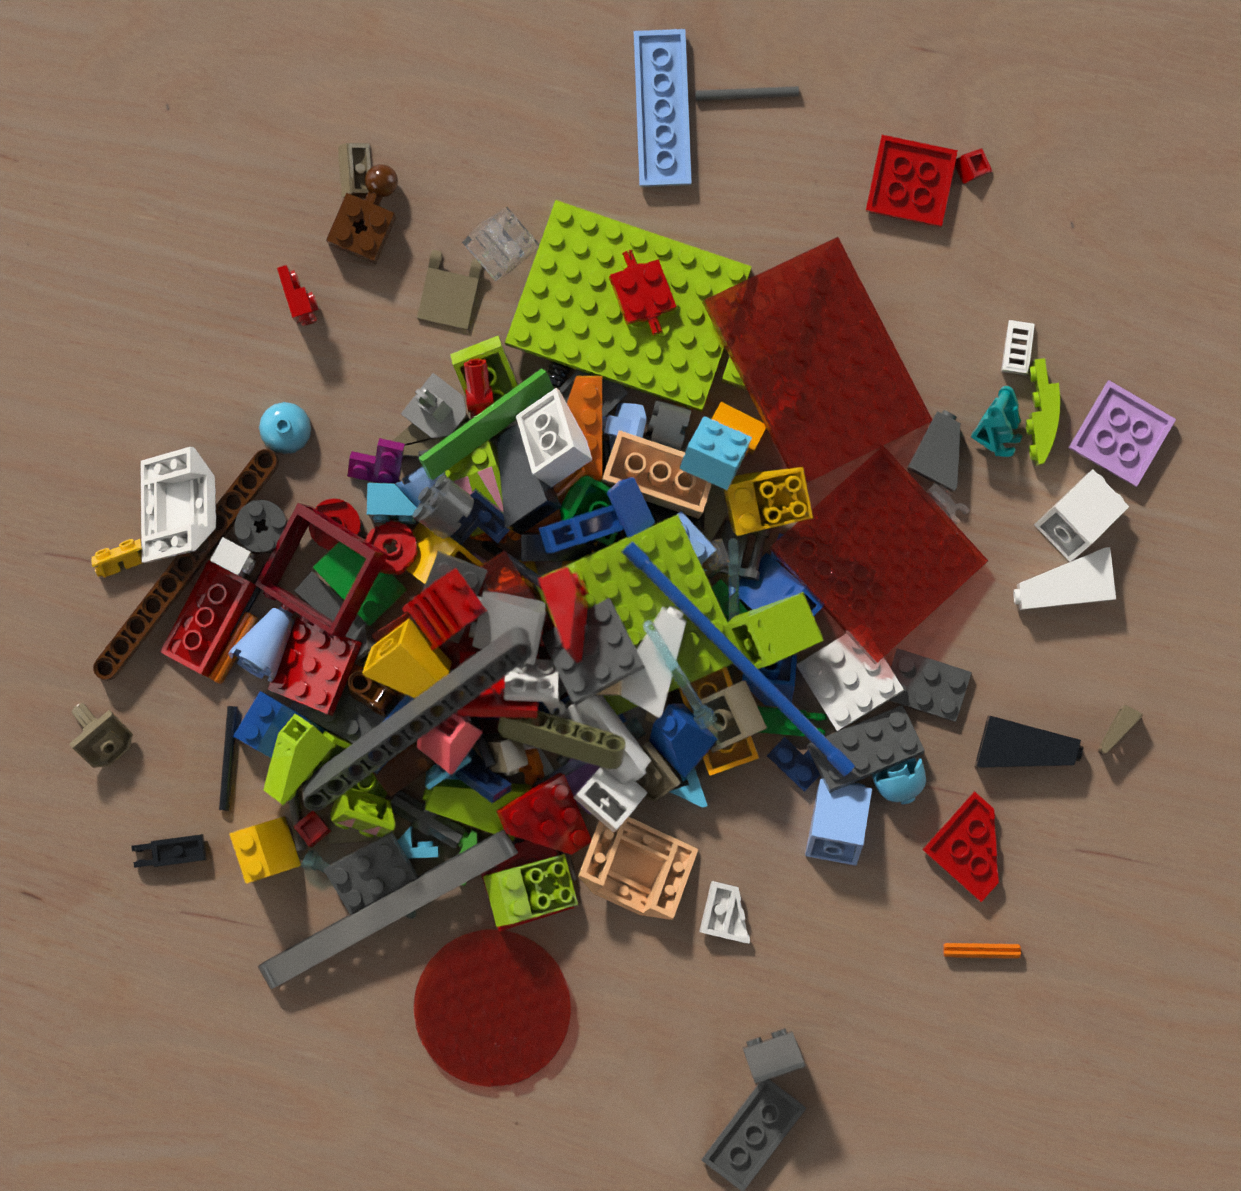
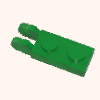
[757,706,827,736]

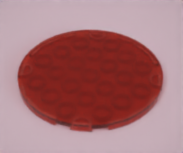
[414,929,571,1087]

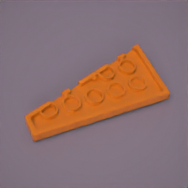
[527,376,602,533]

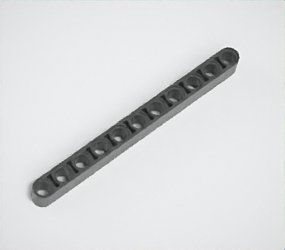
[301,627,532,811]
[258,830,518,989]

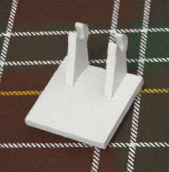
[504,659,565,714]

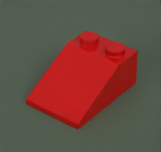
[538,566,589,663]

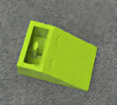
[725,592,824,669]
[263,714,335,805]
[483,854,578,927]

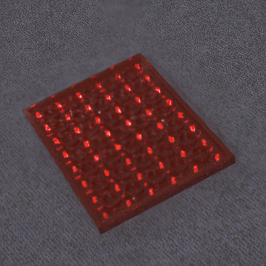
[702,237,932,484]

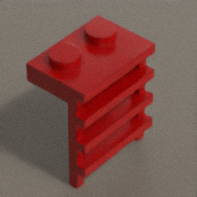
[402,568,487,651]

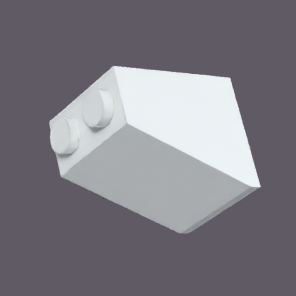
[1034,469,1129,562]

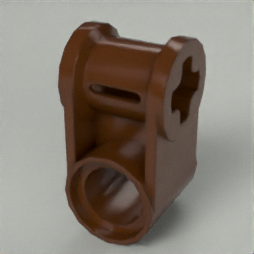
[348,671,399,717]

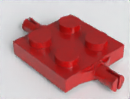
[609,250,676,335]

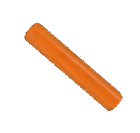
[209,612,258,684]
[943,943,1021,959]

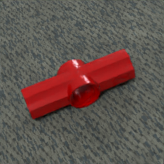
[464,358,496,436]

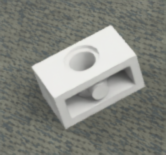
[210,537,257,578]

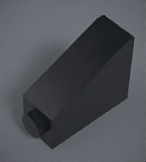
[521,532,592,561]

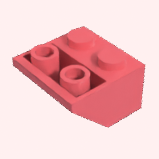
[417,712,483,775]

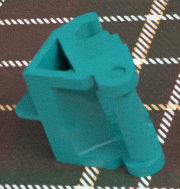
[971,386,1023,457]

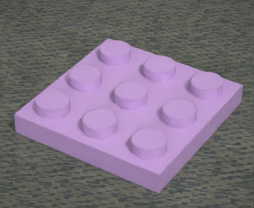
[1068,380,1176,487]

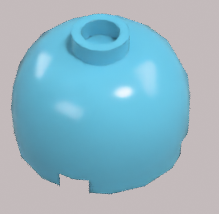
[259,402,311,454]
[872,758,926,804]

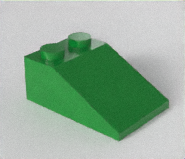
[313,541,407,626]

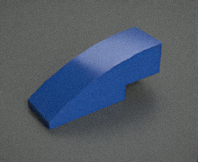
[539,505,624,553]

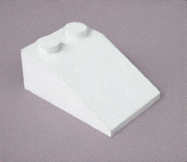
[516,388,592,487]

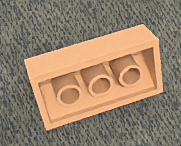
[601,430,712,519]

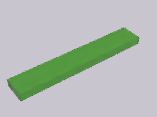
[419,368,554,481]

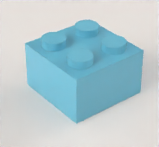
[679,416,752,490]

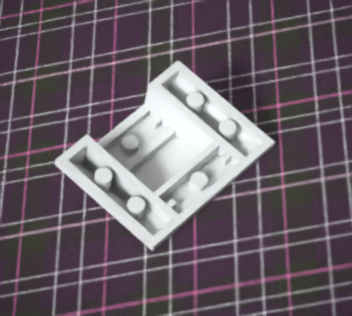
[141,447,216,563]

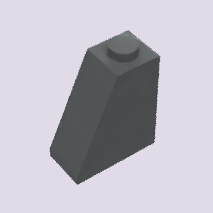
[907,410,961,492]

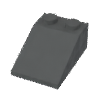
[742,1028,805,1084]

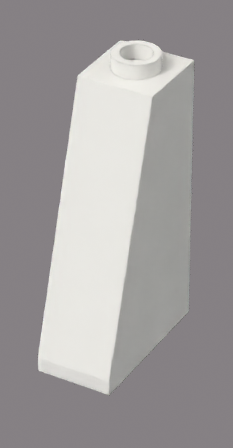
[1013,547,1116,610]
[621,606,686,718]
[552,695,651,784]

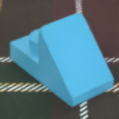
[669,767,708,808]
[398,826,439,858]

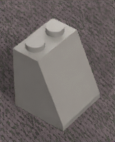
[469,590,546,665]

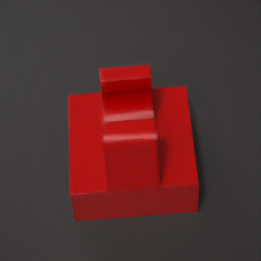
[293,811,331,848]

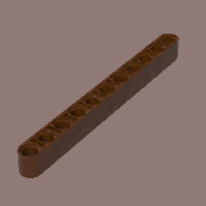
[93,449,279,680]

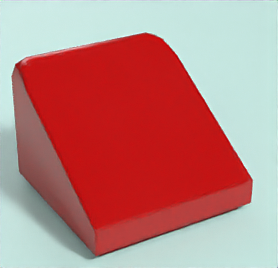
[955,148,992,184]

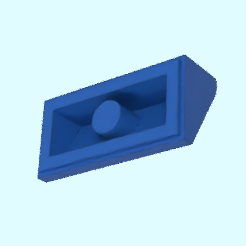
[607,477,655,538]

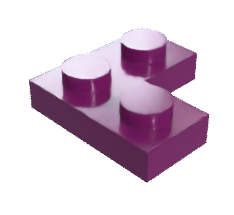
[347,438,405,485]

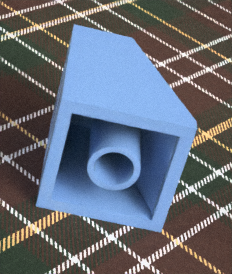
[805,779,872,866]

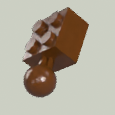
[326,164,398,265]

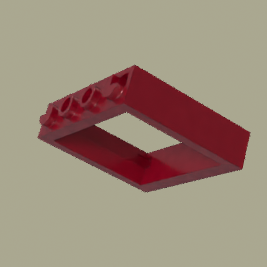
[255,503,388,638]

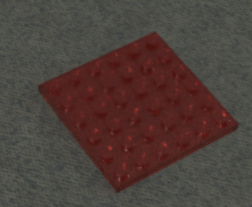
[769,445,988,664]

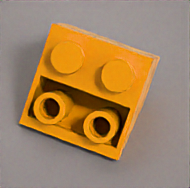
[712,402,767,456]

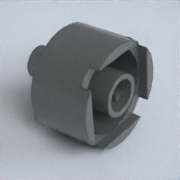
[645,401,691,451]
[412,475,474,538]
[235,500,288,554]

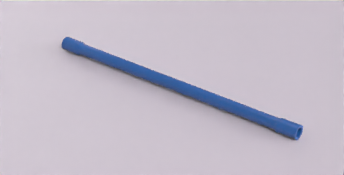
[622,541,855,776]

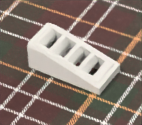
[1001,320,1035,375]

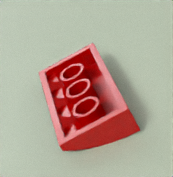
[160,560,256,678]

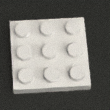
[797,623,905,731]

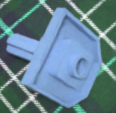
[602,403,647,451]

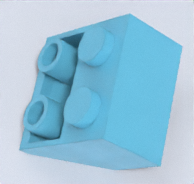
[367,483,417,524]

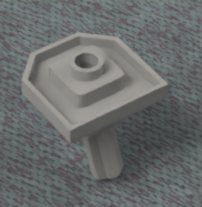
[401,373,467,438]

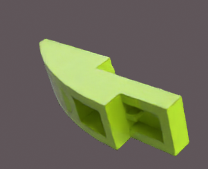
[1025,358,1060,466]

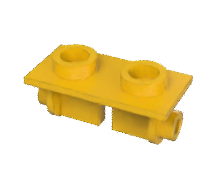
[92,539,143,578]

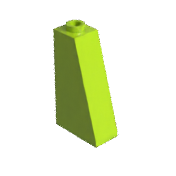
[422,779,532,841]

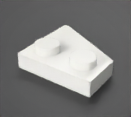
[699,881,750,944]

